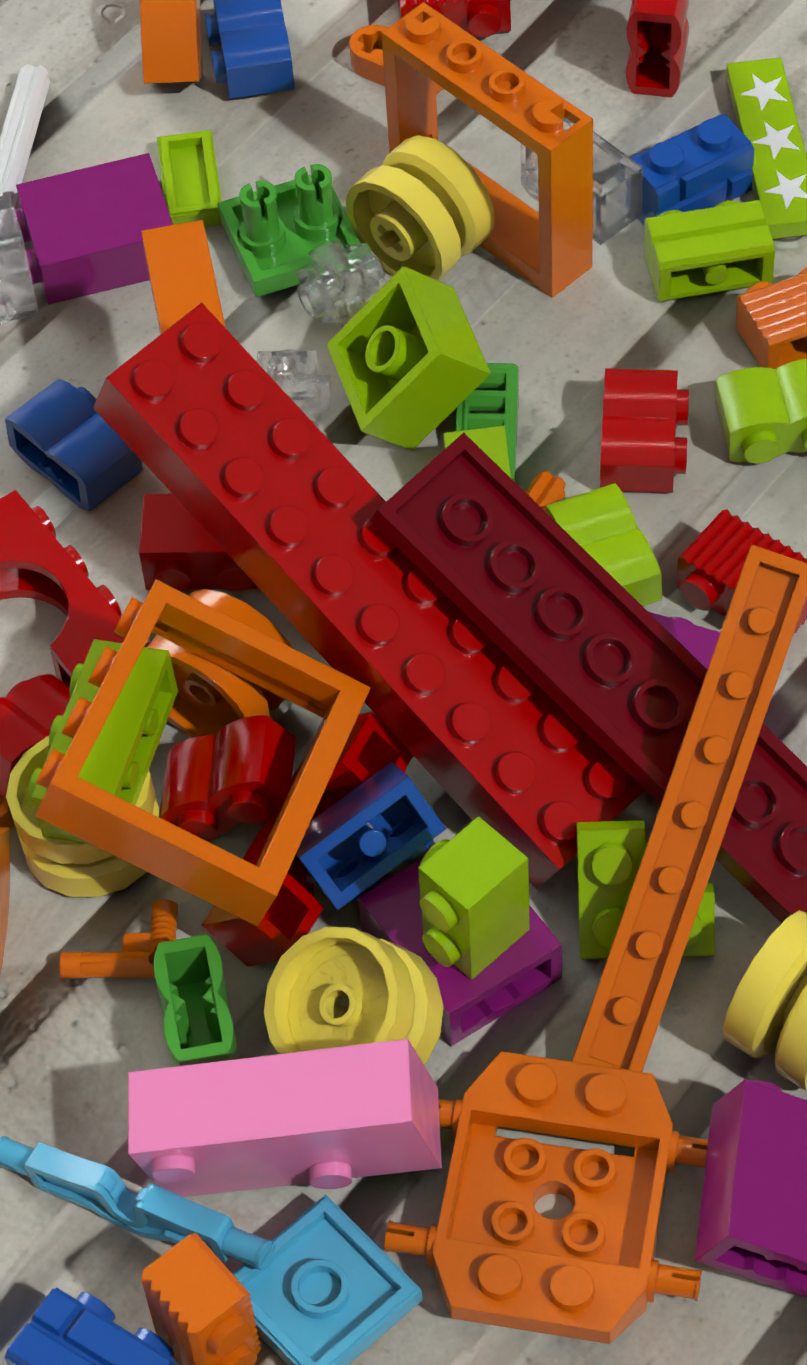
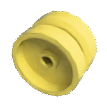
[346,135,495,281]
[6,736,160,897]
[722,910,807,1091]
[264,927,444,1065]

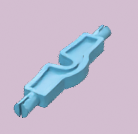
[0,1136,275,1270]

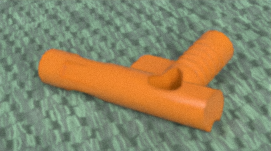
[60,899,178,979]

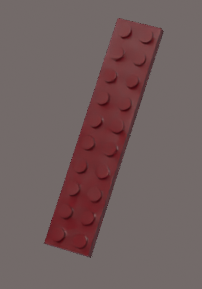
[371,432,807,924]

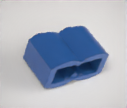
[204,0,295,99]
[5,379,143,511]

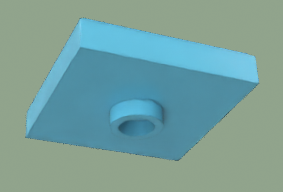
[232,1195,423,1365]

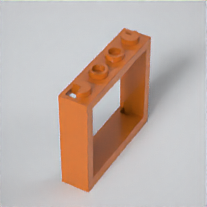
[381,2,593,298]
[35,579,371,926]

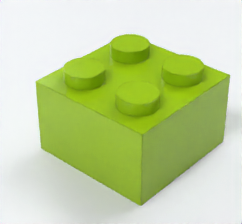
[327,266,491,451]

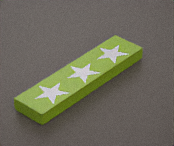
[726,57,807,239]

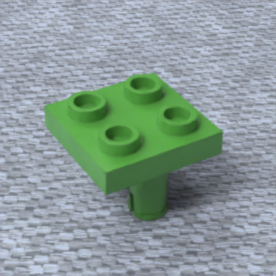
[217,164,365,297]

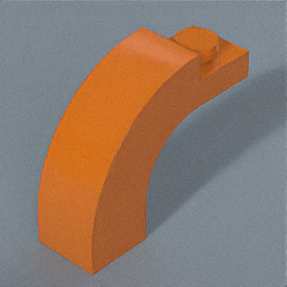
[140,0,203,84]

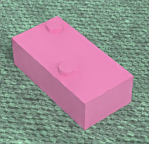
[128,1039,442,1197]

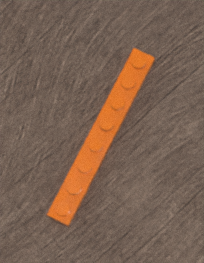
[571,545,807,1072]

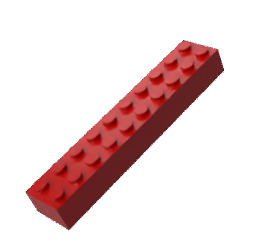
[93,302,645,889]

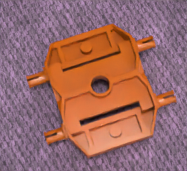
[384,1051,708,1344]

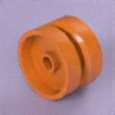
[147,589,293,738]

